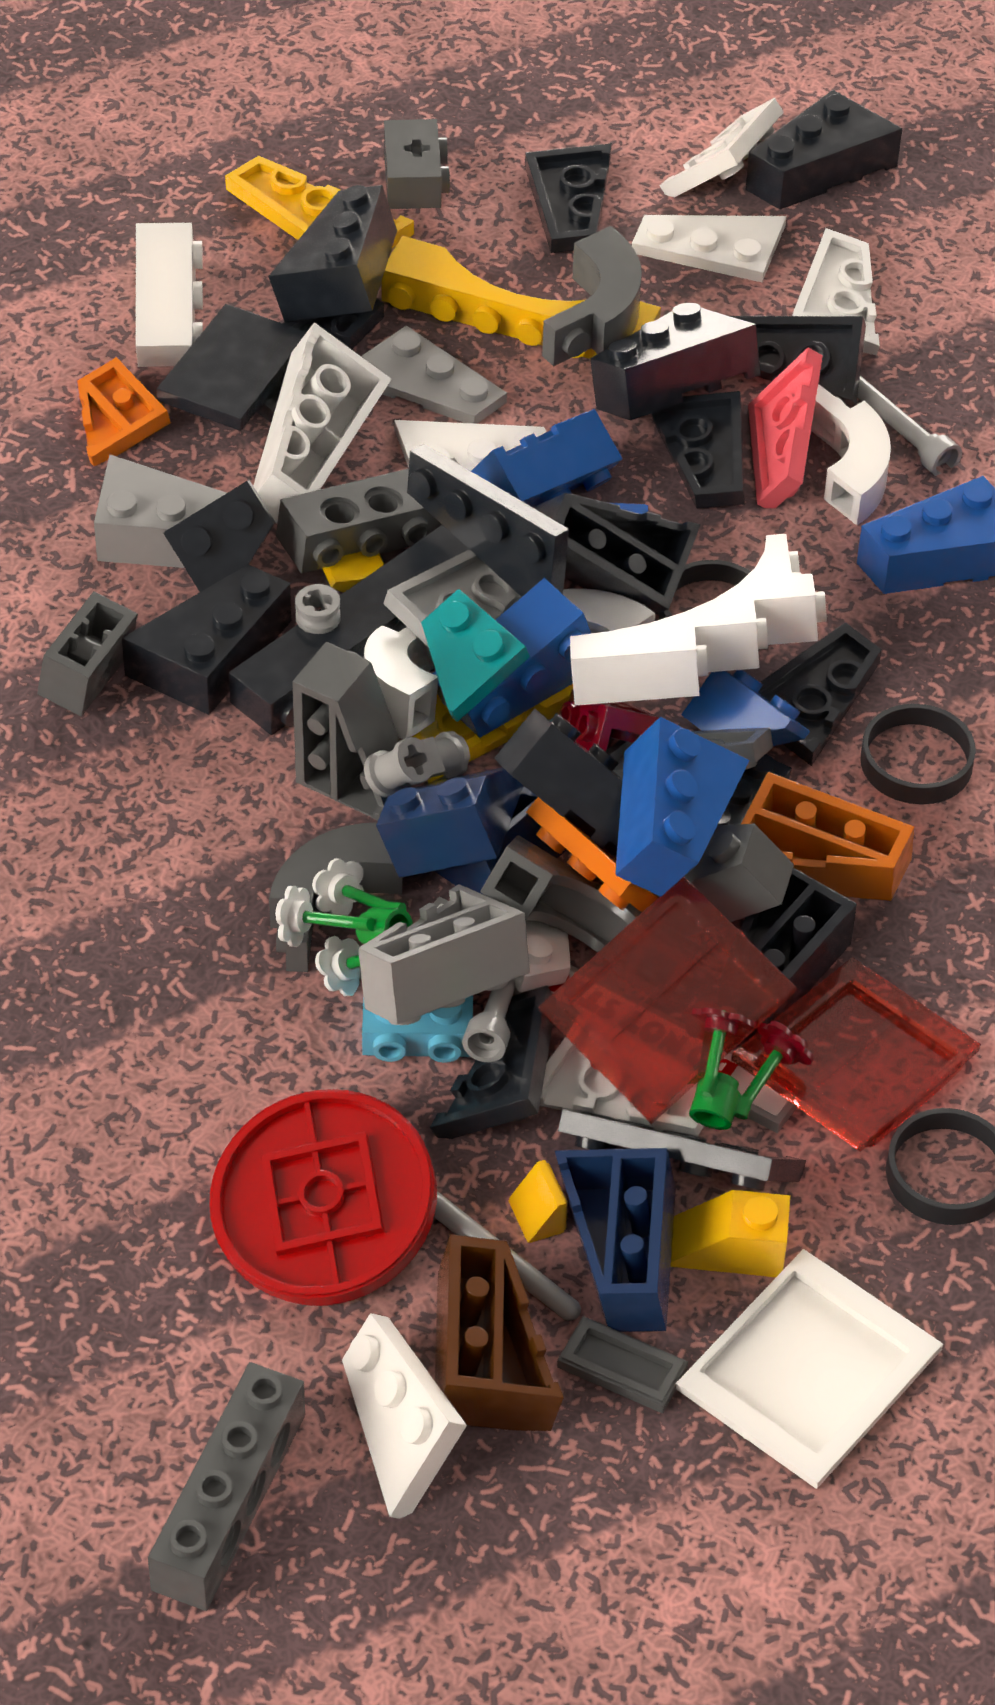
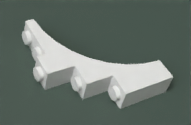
[570,534,827,706]

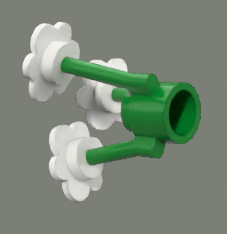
[275,858,413,996]

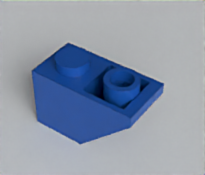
[681,670,810,746]

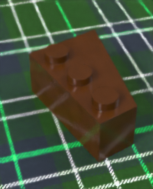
[435,1234,564,1431]

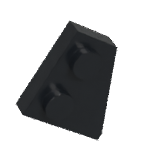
[163,480,276,592]

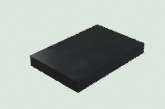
[157,304,307,431]

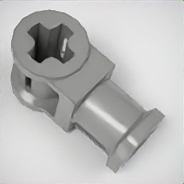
[364,731,470,797]

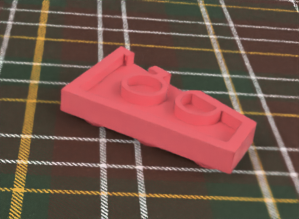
[748,347,823,508]

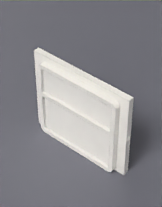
[676,1249,943,1489]

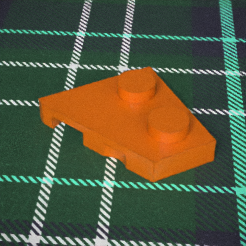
[77,357,171,466]

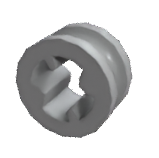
[295,584,341,634]

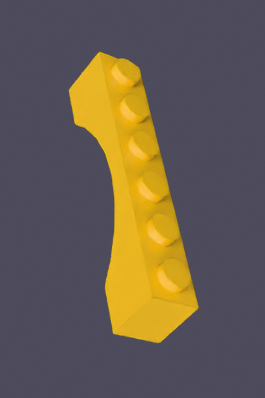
[382,236,661,359]

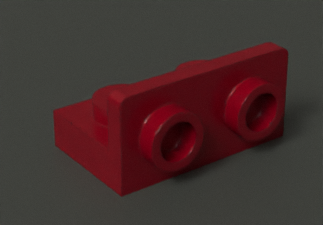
[559,689,660,752]

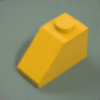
[671,1190,790,1278]

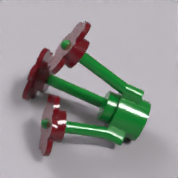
[682,1001,814,1130]

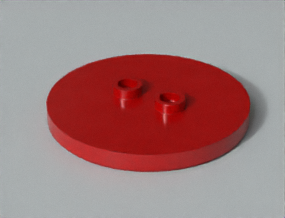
[209,1089,437,1306]

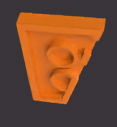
[526,797,661,916]

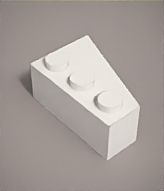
[136,223,203,367]

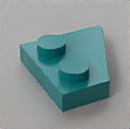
[421,589,530,722]

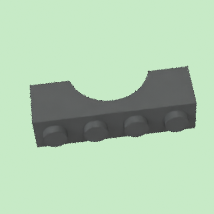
[480,835,702,1006]

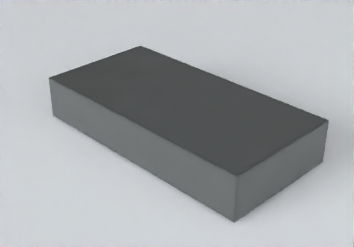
[557,1316,688,1414]

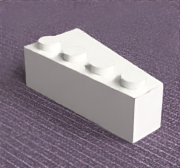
[253,323,391,523]

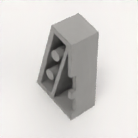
[94,454,226,568]
[358,884,530,1025]

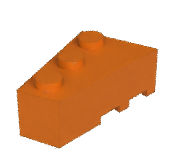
[741,772,914,901]

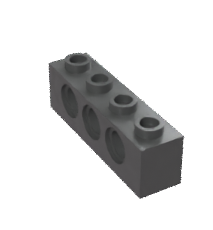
[276,458,460,574]
[148,1362,305,1611]

